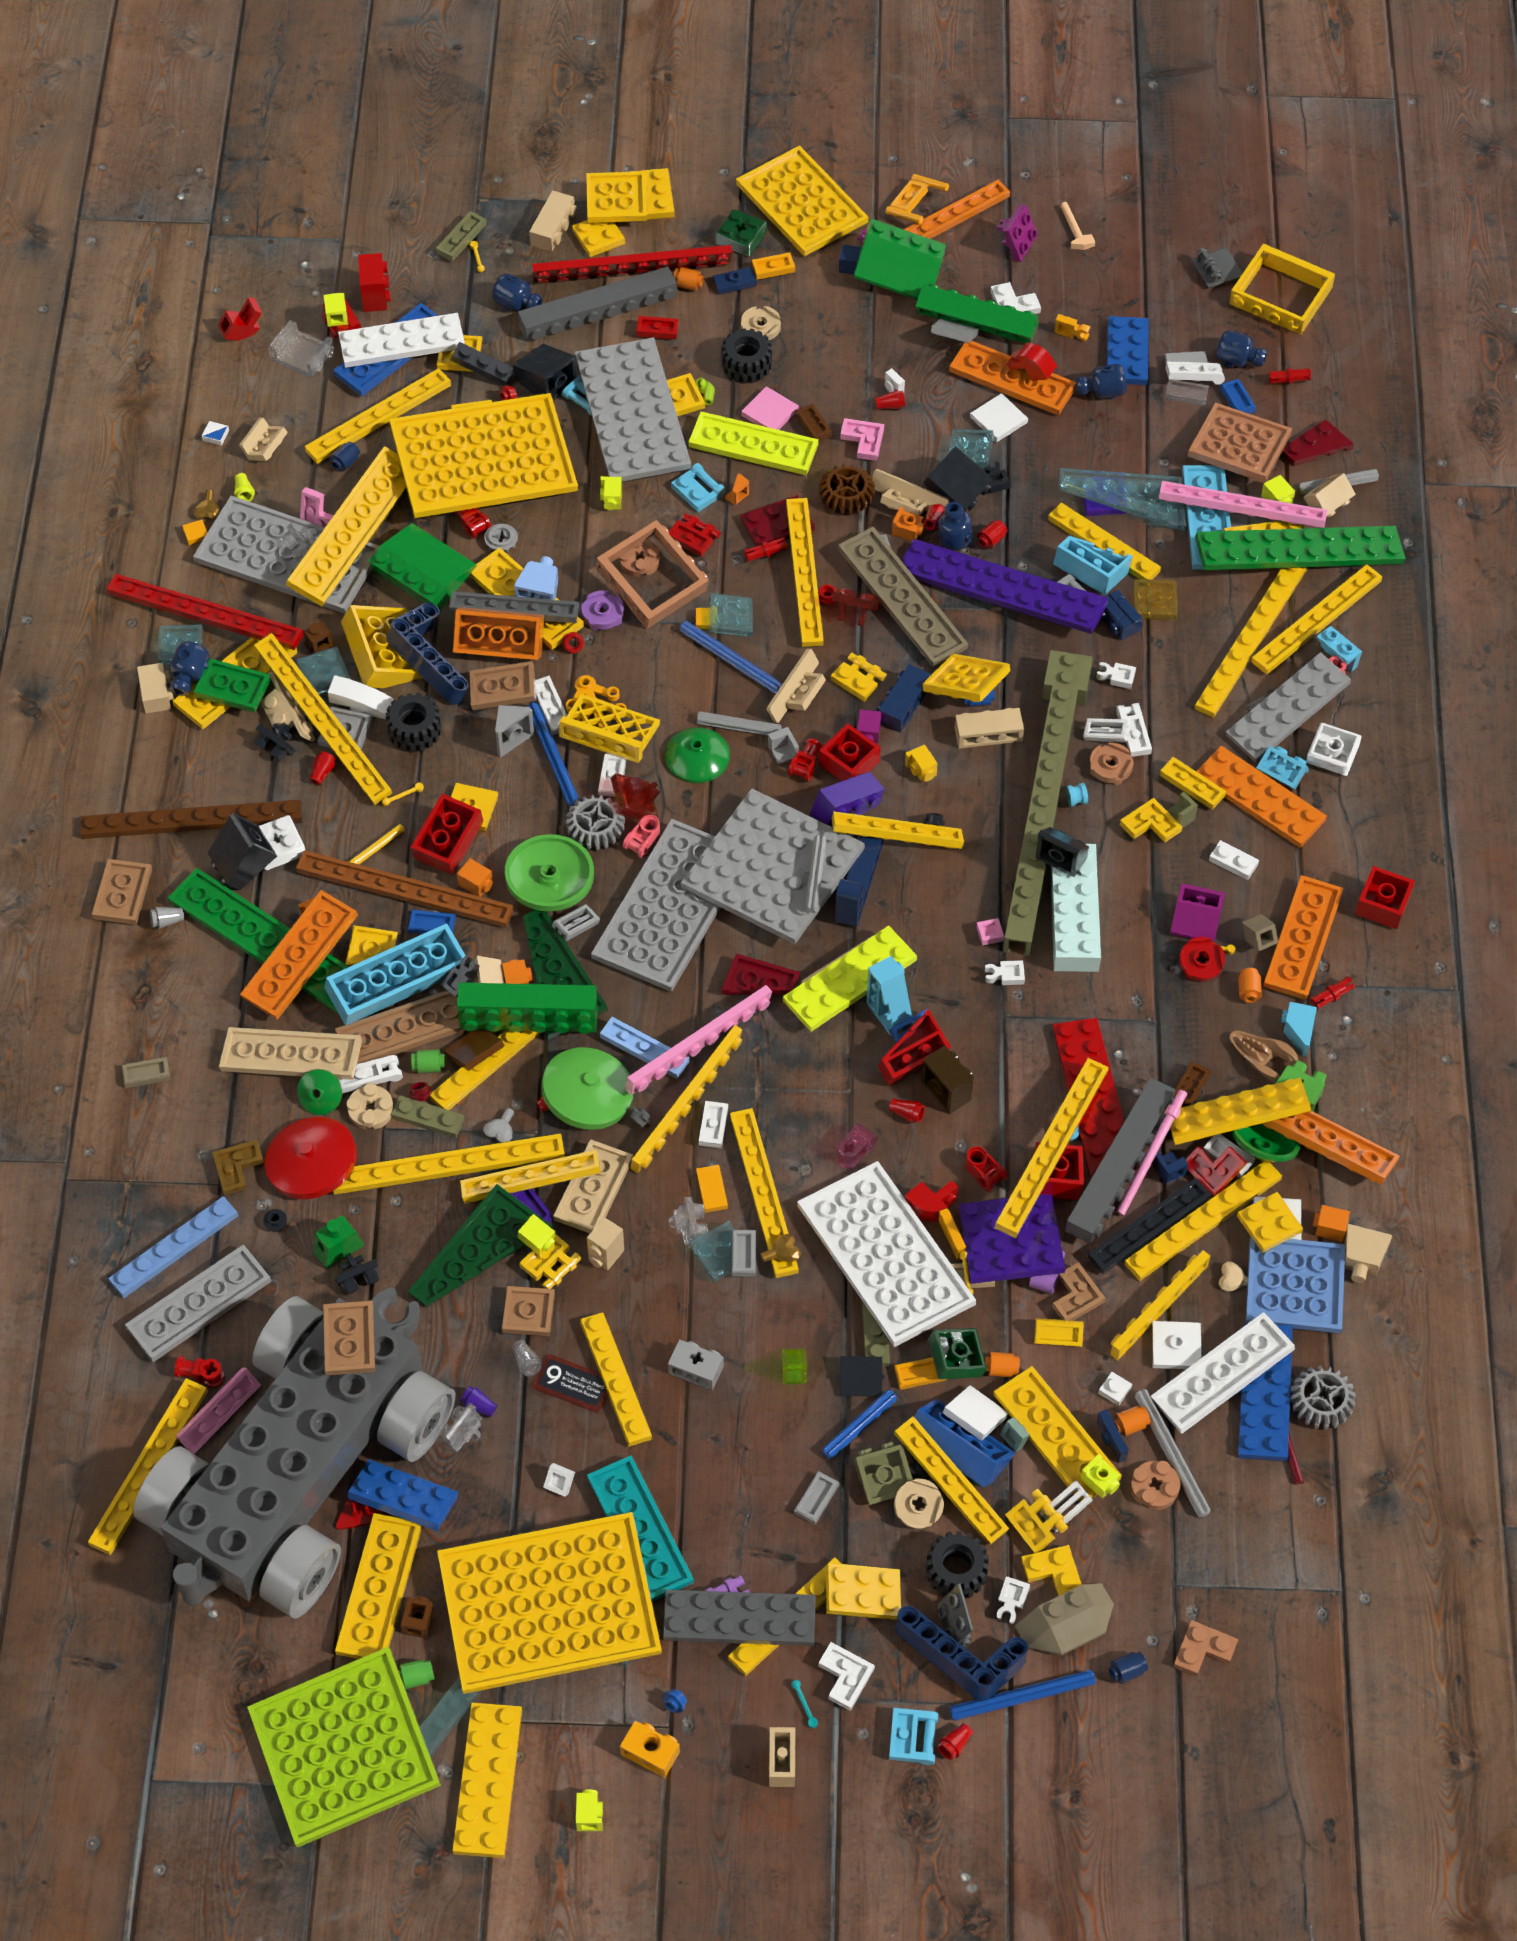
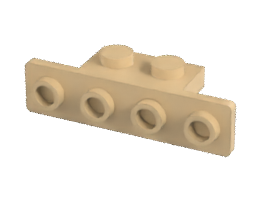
[872,469,950,516]
[767,648,826,723]
[260,671,315,742]

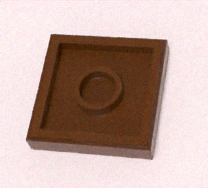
[443,1030,505,1071]

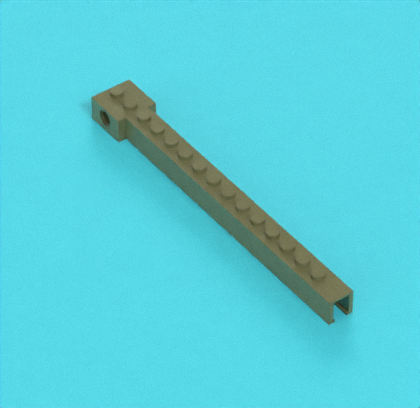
[1003,650,1093,956]

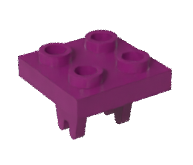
[996,204,1038,262]

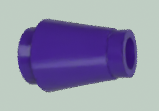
[460,1386,498,1418]

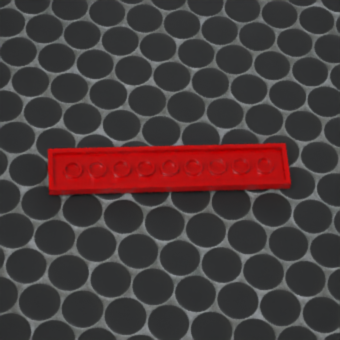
[532,245,732,284]

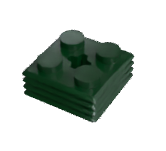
[715,209,767,256]
[928,1328,987,1379]

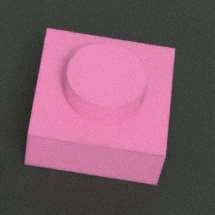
[976,918,1004,946]

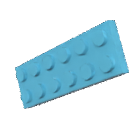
[1182,465,1231,570]

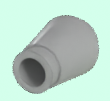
[150,907,184,929]

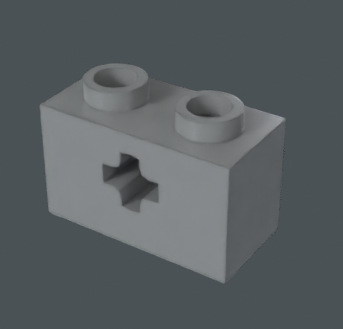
[668,1339,724,1391]

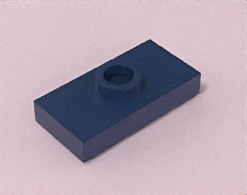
[713,267,757,295]
[1097,1410,1129,1463]

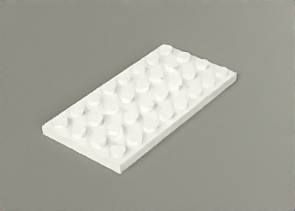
[797,1161,976,1347]

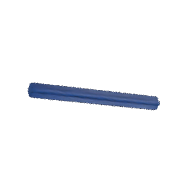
[680,621,783,694]
[527,702,580,806]
[950,1670,1096,1721]

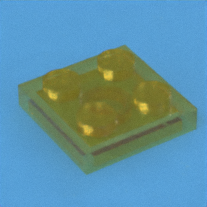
[1134,579,1178,620]

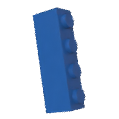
[914,1399,1015,1488]

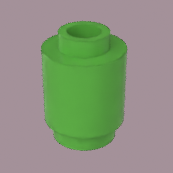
[411,1049,445,1073]
[398,1659,435,1690]

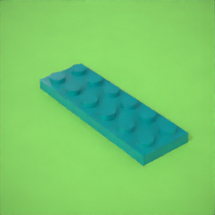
[587,1455,694,1602]

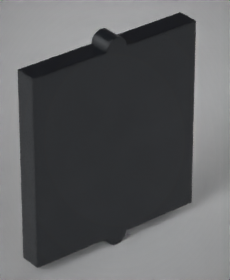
[838,1356,885,1397]

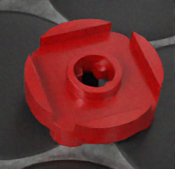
[1179,937,1225,982]

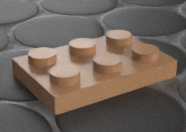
[470,661,536,710]
[92,859,152,925]
[323,1301,376,1376]

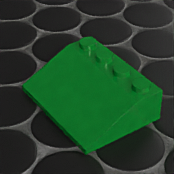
[853,218,946,300]
[368,523,477,611]

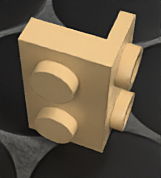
[239,418,288,461]

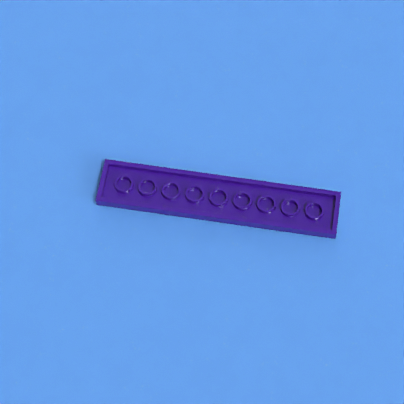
[902,539,1108,634]

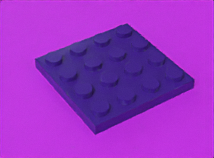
[958,1194,1065,1284]

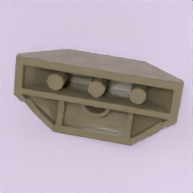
[1015,1583,1114,1656]

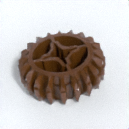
[819,463,875,516]

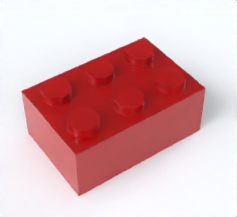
[411,793,484,876]

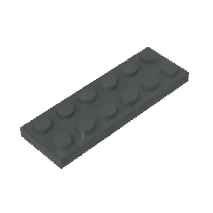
[663,1590,816,1646]

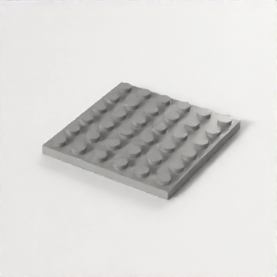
[681,789,865,944]

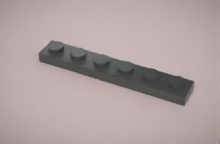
[449,591,579,623]

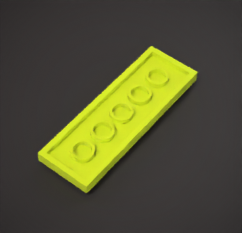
[689,412,819,476]
[783,926,917,1032]

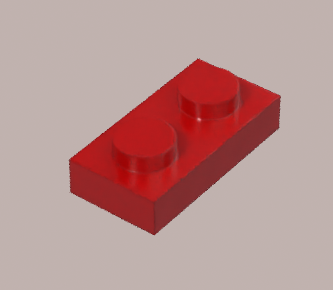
[636,316,679,340]

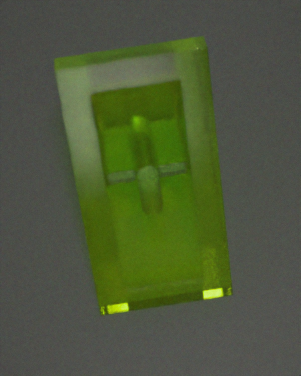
[782,1349,807,1384]

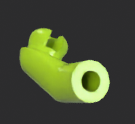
[695,377,715,406]

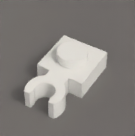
[1096,662,1136,689]
[985,960,1025,985]
[997,1576,1030,1625]

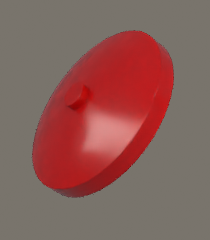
[264,1117,357,1199]

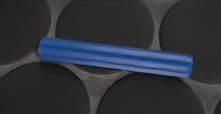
[822,1389,897,1459]

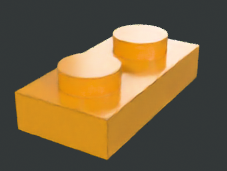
[752,253,795,280]

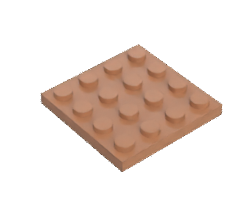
[1188,403,1292,483]

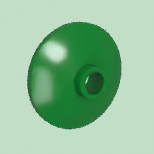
[297,1069,342,1115]

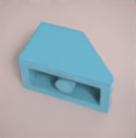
[1281,1002,1317,1057]

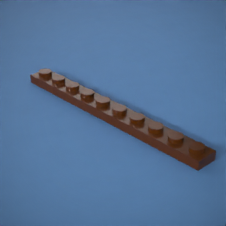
[81,799,302,839]

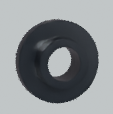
[263,1209,287,1232]

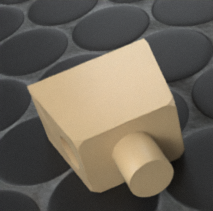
[1344,1224,1392,1283]

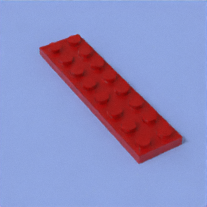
[1052,1018,1137,1181]

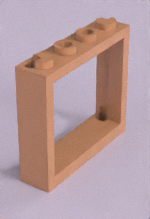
[595,520,708,629]

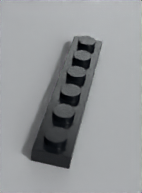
[1088,1178,1211,1274]

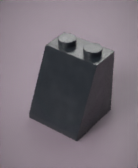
[513,344,576,401]
[923,446,993,511]
[208,813,277,890]

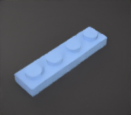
[600,1017,689,1079]

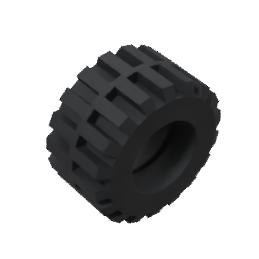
[721,328,772,383]
[385,693,442,752]
[926,1531,989,1598]

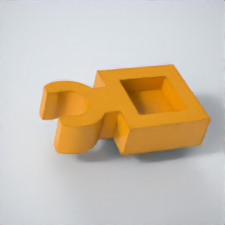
[1054,314,1090,341]

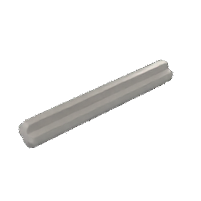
[1298,469,1379,495]
[697,711,782,735]
[805,835,826,913]

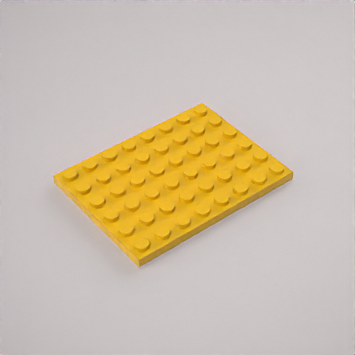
[389,393,578,518]
[437,1512,662,1694]

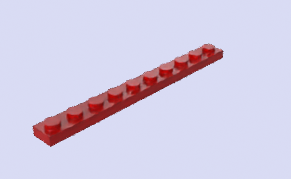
[106,574,304,650]

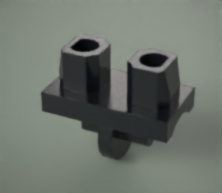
[254,723,296,761]
[335,1253,379,1295]

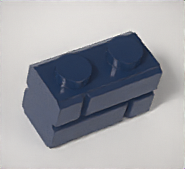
[1100,589,1143,640]

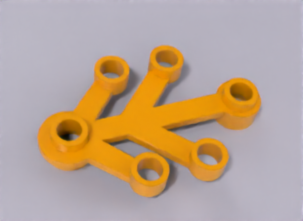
[566,675,627,733]

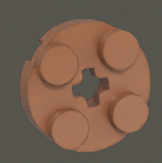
[619,540,660,577]
[1089,743,1134,785]
[1131,1461,1180,1510]

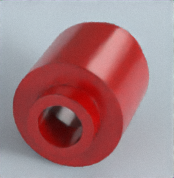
[977,520,1007,549]

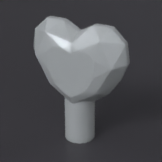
[483,1108,514,1143]

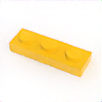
[1160,757,1226,810]

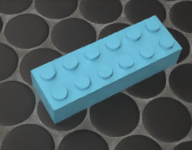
[324,923,465,1026]

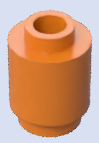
[673,267,704,291]
[1238,968,1262,1003]
[985,1352,1020,1377]
[1113,1406,1151,1437]

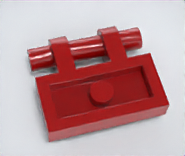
[669,513,721,557]

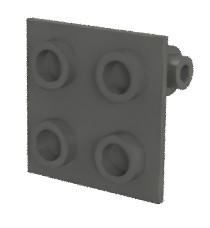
[1191,248,1243,288]
[937,1584,973,1647]

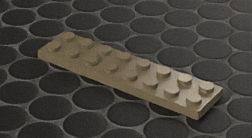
[838,527,968,667]

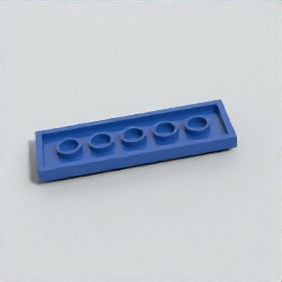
[333,303,438,397]
[1239,1323,1293,1461]

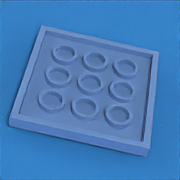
[1245,1236,1345,1334]

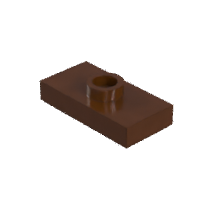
[795,404,832,442]
[1174,1061,1212,1107]

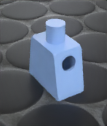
[514,556,558,600]

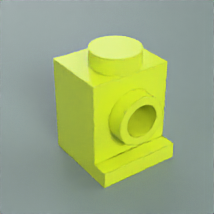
[600,476,622,510]
[1080,1454,1120,1499]
[576,1789,603,1831]

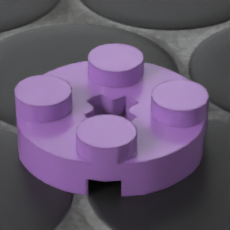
[581,590,624,631]

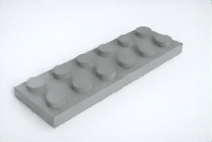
[1226,652,1351,763]
[125,1244,272,1362]

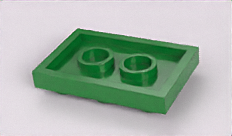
[194,658,271,713]

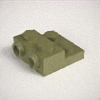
[853,1441,913,1505]

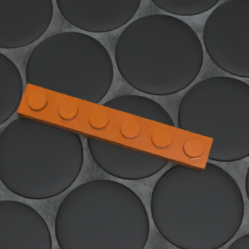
[904,179,1010,239]

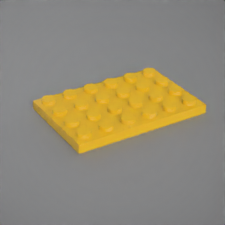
[736,146,869,257]

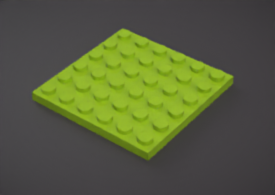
[247,1646,441,1848]

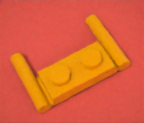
[885,174,949,224]

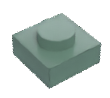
[1000,1417,1030,1452]

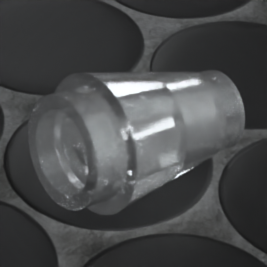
[512,1340,541,1376]

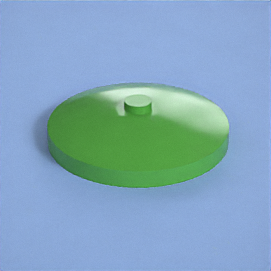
[505,834,594,911]
[541,1047,633,1130]

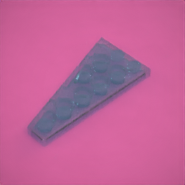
[1058,468,1186,531]

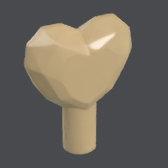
[1219,1262,1248,1292]

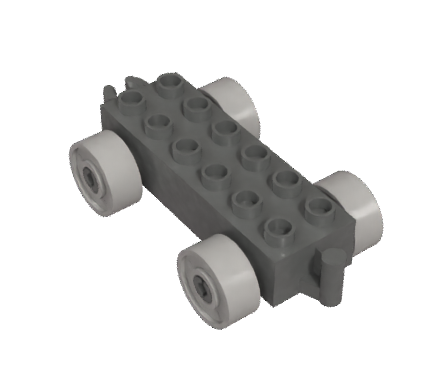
[133,1288,456,1619]

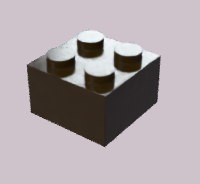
[921,1046,974,1114]

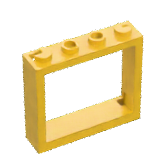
[1229,243,1335,335]

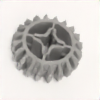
[565,794,625,851]
[1290,1365,1356,1430]

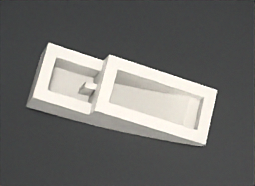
[328,675,395,719]

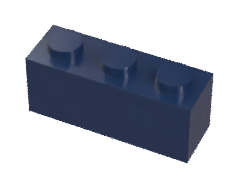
[876,664,932,733]

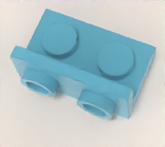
[1317,626,1362,672]
[1256,745,1309,790]

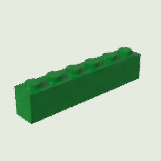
[915,284,1039,344]

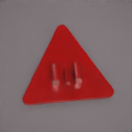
[336,1497,389,1530]

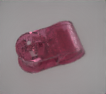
[838,1123,878,1168]

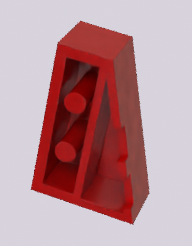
[877,1009,952,1086]

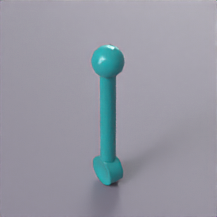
[791,1679,818,1729]

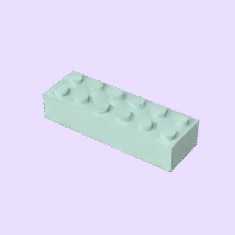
[1050,844,1101,972]

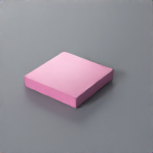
[742,386,799,430]

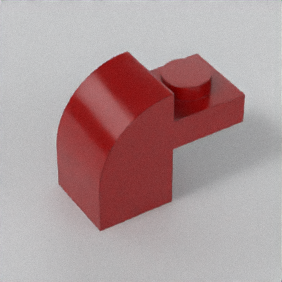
[218,297,262,341]
[1006,343,1057,381]
[905,1180,958,1222]

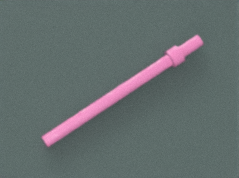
[1116,1089,1187,1216]

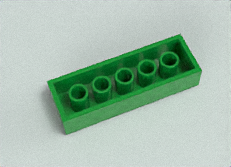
[457,982,598,1034]

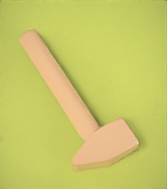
[1060,202,1095,250]

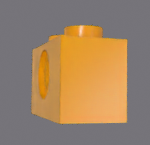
[620,1721,680,1778]

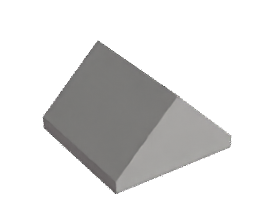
[495,705,534,758]

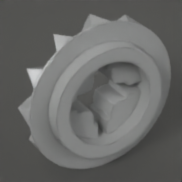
[484,524,518,552]

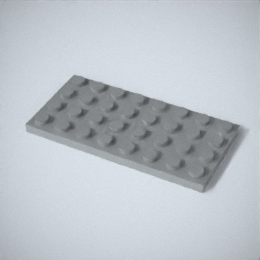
[575,337,691,482]
[193,496,380,614]
[591,819,721,992]

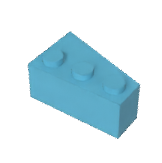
[1054,536,1133,595]
[866,956,914,1036]

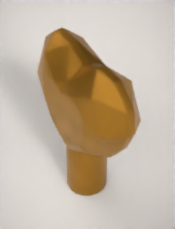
[193,490,221,519]
[760,1234,801,1262]

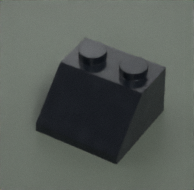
[1035,827,1089,877]

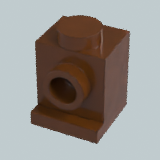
[304,621,333,658]
[401,1596,434,1639]

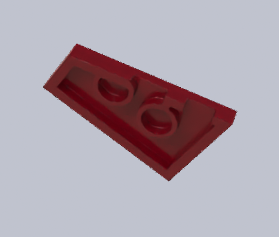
[1280,419,1354,466]
[721,953,800,995]

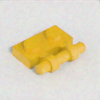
[831,653,887,702]
[520,1234,581,1289]
[1005,1489,1068,1553]

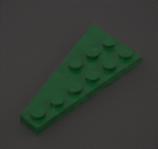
[523,910,608,1040]
[408,1184,552,1308]

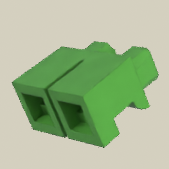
[1275,1060,1326,1111]

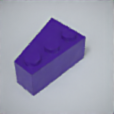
[809,772,885,828]

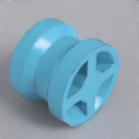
[1065,783,1088,807]

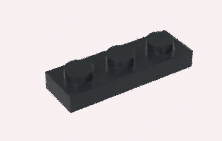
[450,342,513,386]

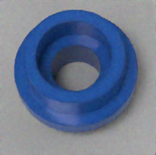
[663,1689,687,1713]

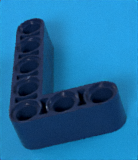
[386,603,468,704]
[835,836,884,927]
[895,1606,1029,1700]

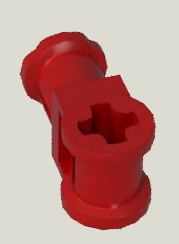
[452,508,491,539]
[788,738,823,782]
[174,1356,225,1388]

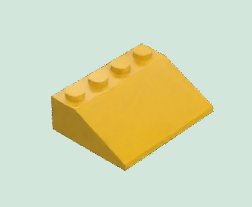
[341,605,423,688]

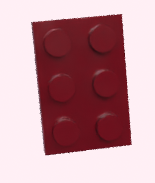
[741,495,815,546]

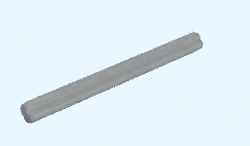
[1135,1389,1210,1518]

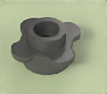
[630,1106,652,1128]

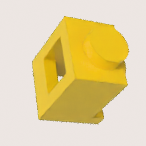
[905,745,938,782]

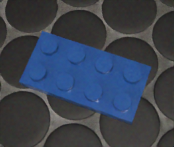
[1107,316,1149,385]
[348,1459,458,1531]

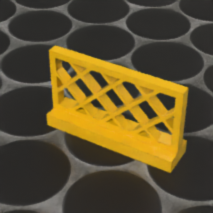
[559,694,660,763]

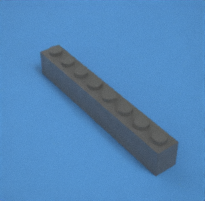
[518,267,677,342]
[1065,1078,1176,1244]

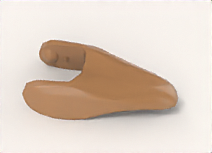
[1230,1031,1298,1083]

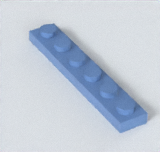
[108,1196,238,1299]

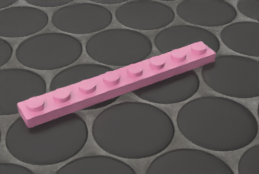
[1159,481,1327,528]
[625,985,772,1095]

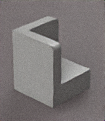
[768,727,799,765]

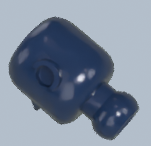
[492,273,543,311]
[1216,330,1268,368]
[1077,364,1127,400]
[936,502,972,551]
[170,641,209,696]

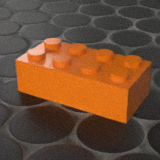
[453,607,544,660]

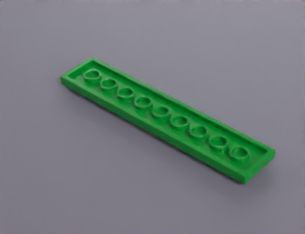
[1195,526,1406,570]
[168,868,349,1014]

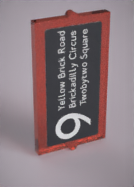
[533,1354,609,1413]

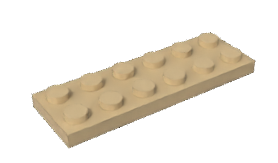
[219,1027,362,1080]

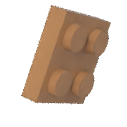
[502,1286,555,1336]

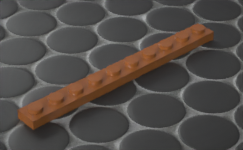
[296,850,514,928]

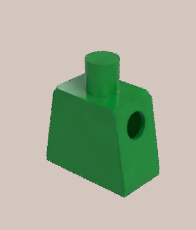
[314,1216,364,1269]

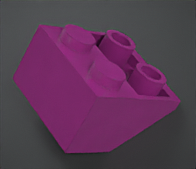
[1170,883,1225,942]

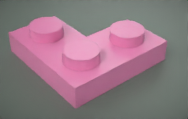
[840,418,884,461]
[300,487,334,527]

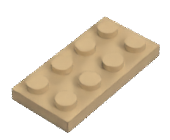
[553,1139,633,1233]

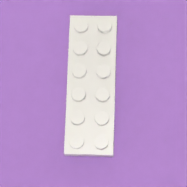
[338,313,465,368]
[1151,1312,1295,1434]

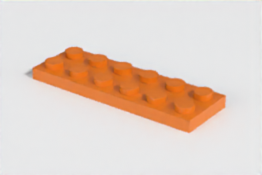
[949,341,1077,416]
[1196,746,1327,848]
[1263,875,1344,1000]
[240,890,358,1020]
[1261,1111,1400,1185]

